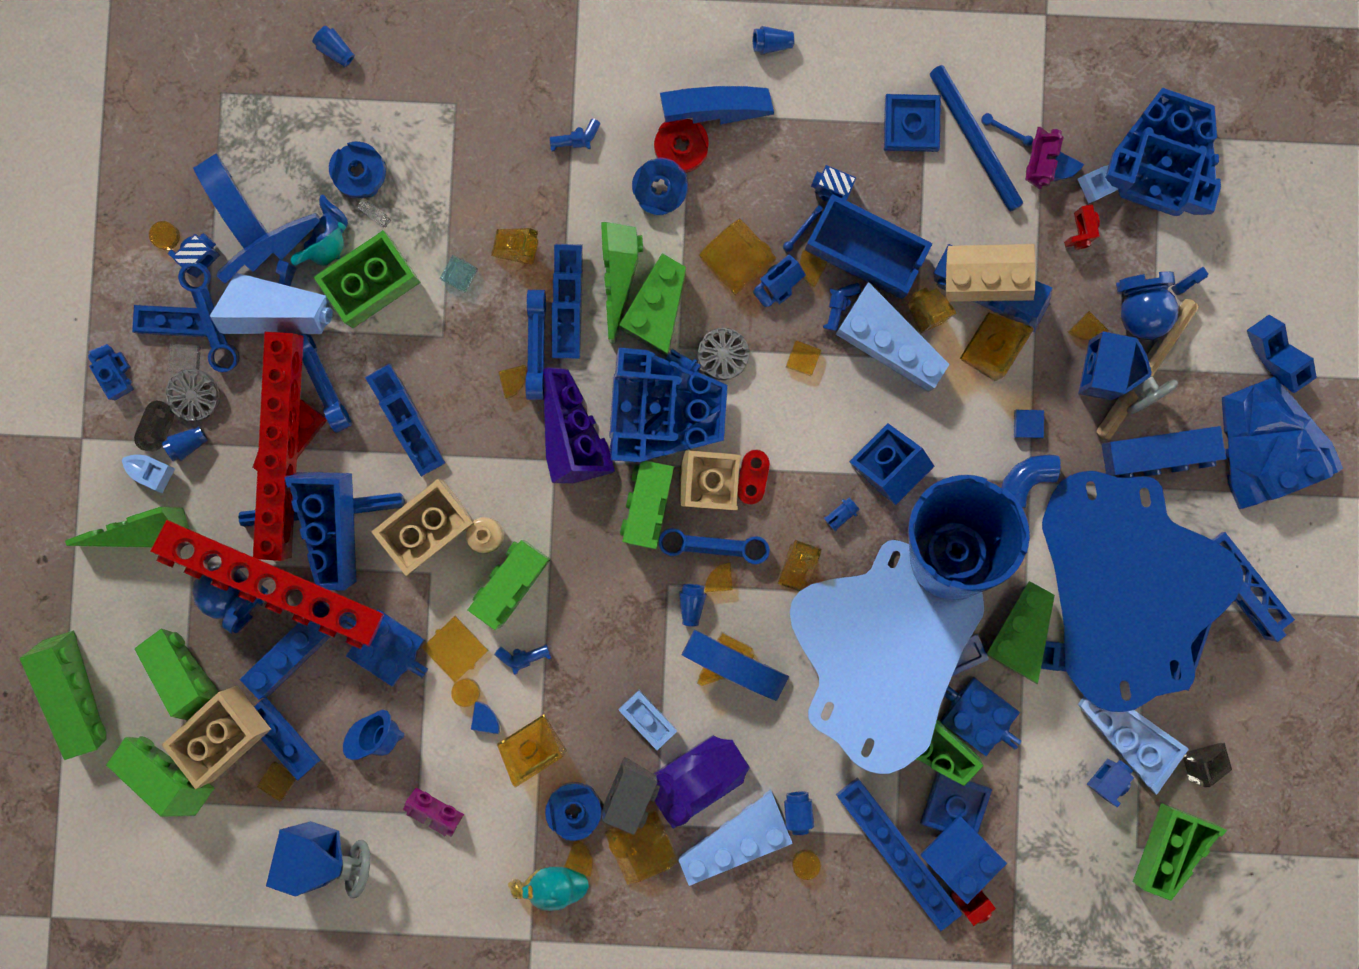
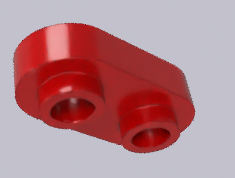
[737,450,770,505]

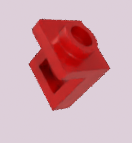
[1064,204,1100,250]
[950,890,996,926]

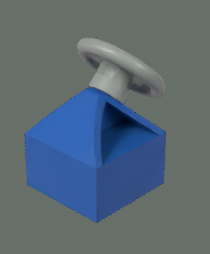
[1078,331,1178,414]
[266,821,370,898]

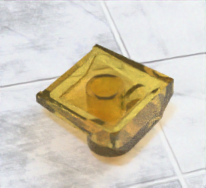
[699,219,776,296]
[605,810,679,885]

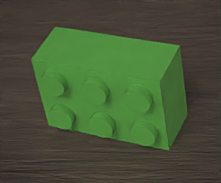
[313,230,421,328]

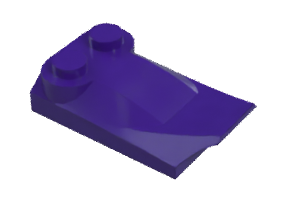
[653,735,750,829]

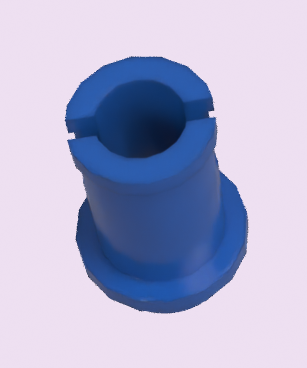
[665,349,701,372]
[824,497,860,531]

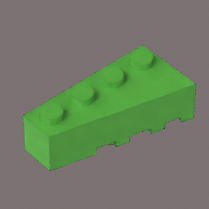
[19,630,106,760]
[915,719,984,786]

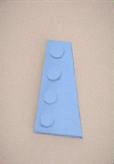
[1078,696,1189,795]
[678,789,793,886]

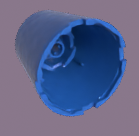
[908,475,1030,600]

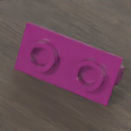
[1025,127,1064,189]
[403,788,464,837]

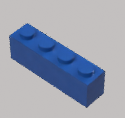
[1101,426,1226,478]
[239,602,348,700]

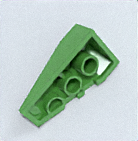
[601,222,643,343]
[65,506,189,547]

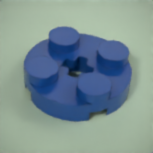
[329,141,386,199]
[632,158,688,215]
[545,782,602,841]

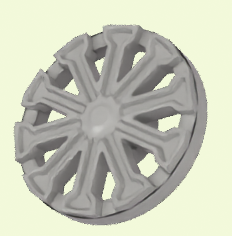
[698,327,749,380]
[166,369,220,421]

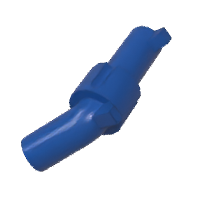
[550,119,601,151]
[823,283,861,331]
[494,645,551,675]

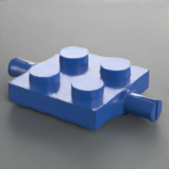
[343,609,429,687]
[940,677,1021,756]

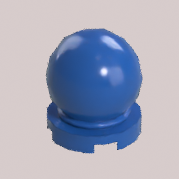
[1116,271,1179,340]
[192,564,269,634]

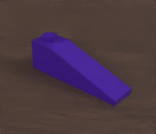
[543,368,615,483]

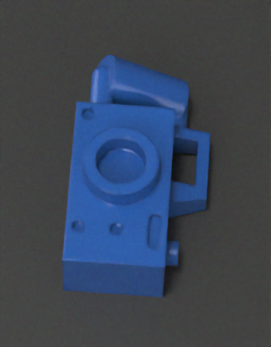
[753,254,806,307]
[88,344,134,401]

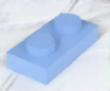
[619,690,677,750]

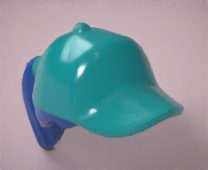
[290,194,348,266]

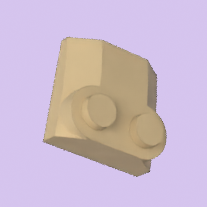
[679,450,741,510]

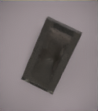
[1183,743,1232,787]

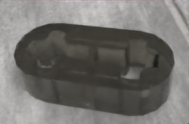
[134,400,175,452]

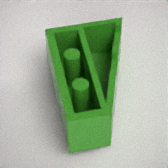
[619,253,686,357]
[620,461,674,549]
[467,540,551,630]
[987,581,1055,684]
[134,628,219,721]
[106,736,215,817]
[1133,803,1227,901]

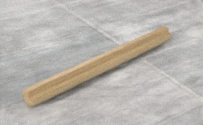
[1096,299,1199,440]

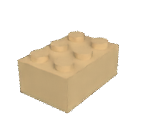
[162,686,271,789]

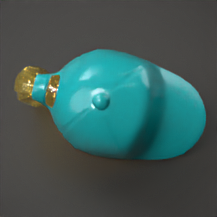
[508,867,589,911]

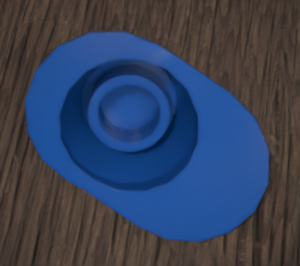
[343,710,404,760]

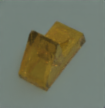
[491,228,538,264]
[778,540,822,591]

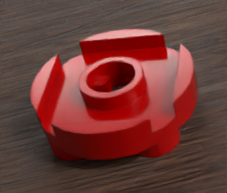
[654,119,709,173]

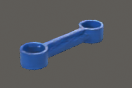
[178,263,240,372]
[525,290,546,400]
[298,334,352,433]
[659,528,770,564]

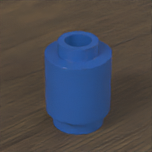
[784,791,814,835]

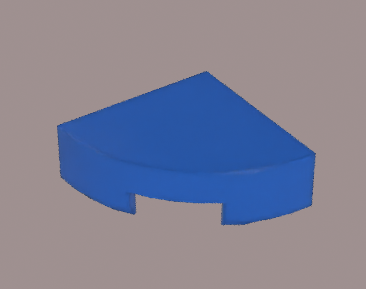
[1054,151,1084,181]
[276,260,297,286]
[1171,267,1209,295]
[471,701,500,734]

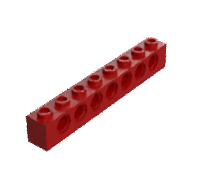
[253,331,304,561]
[150,520,384,649]

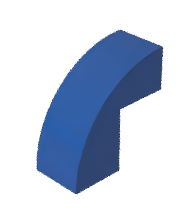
[1247,315,1317,393]

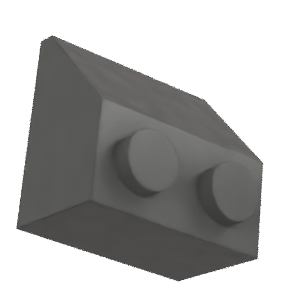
[602,757,660,835]

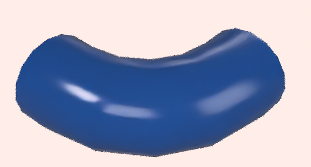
[1001,455,1061,508]

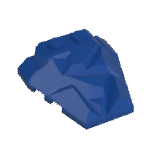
[1105,88,1221,216]
[609,348,728,462]
[1222,377,1343,509]

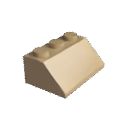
[946,244,1035,302]
[371,479,473,576]

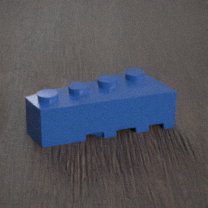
[933,244,1052,332]
[284,472,356,591]

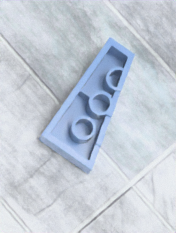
[836,282,949,392]

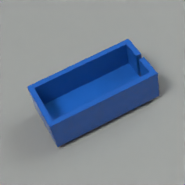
[804,194,933,299]

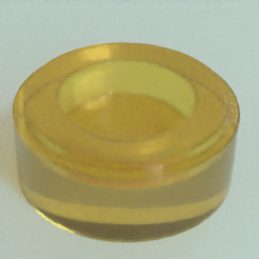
[149,221,180,250]
[451,678,480,707]
[792,849,821,880]

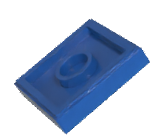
[884,94,941,152]
[920,772,992,833]

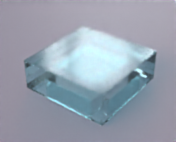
[440,255,478,293]

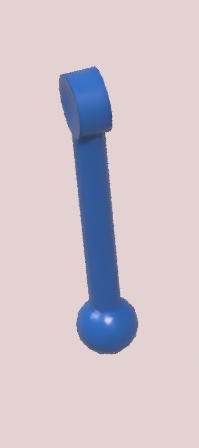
[981,113,1034,147]
[783,205,823,252]

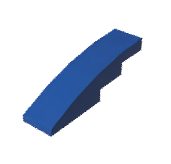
[660,86,774,125]
[216,213,320,284]
[552,244,583,359]
[365,363,445,477]

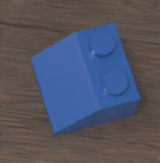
[849,423,935,505]
[920,815,1007,904]

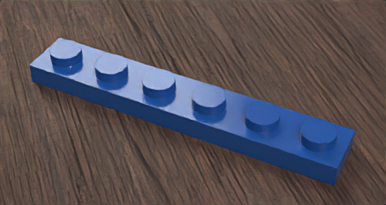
[836,777,963,931]

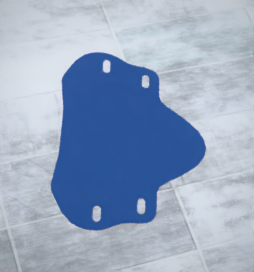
[1042,471,1243,712]

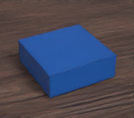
[1014,409,1044,438]

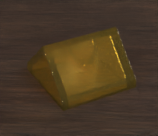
[960,312,1034,381]
[497,714,567,788]

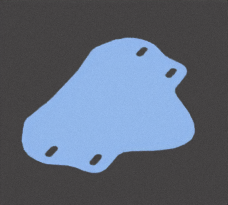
[790,540,984,774]

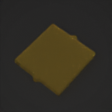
[422,615,489,682]

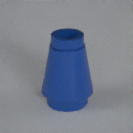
[312,26,355,67]
[752,26,794,55]
[162,426,208,462]
[679,584,707,626]

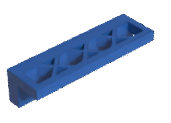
[1213,532,1295,642]

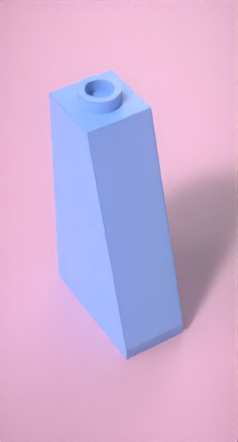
[210,273,333,334]

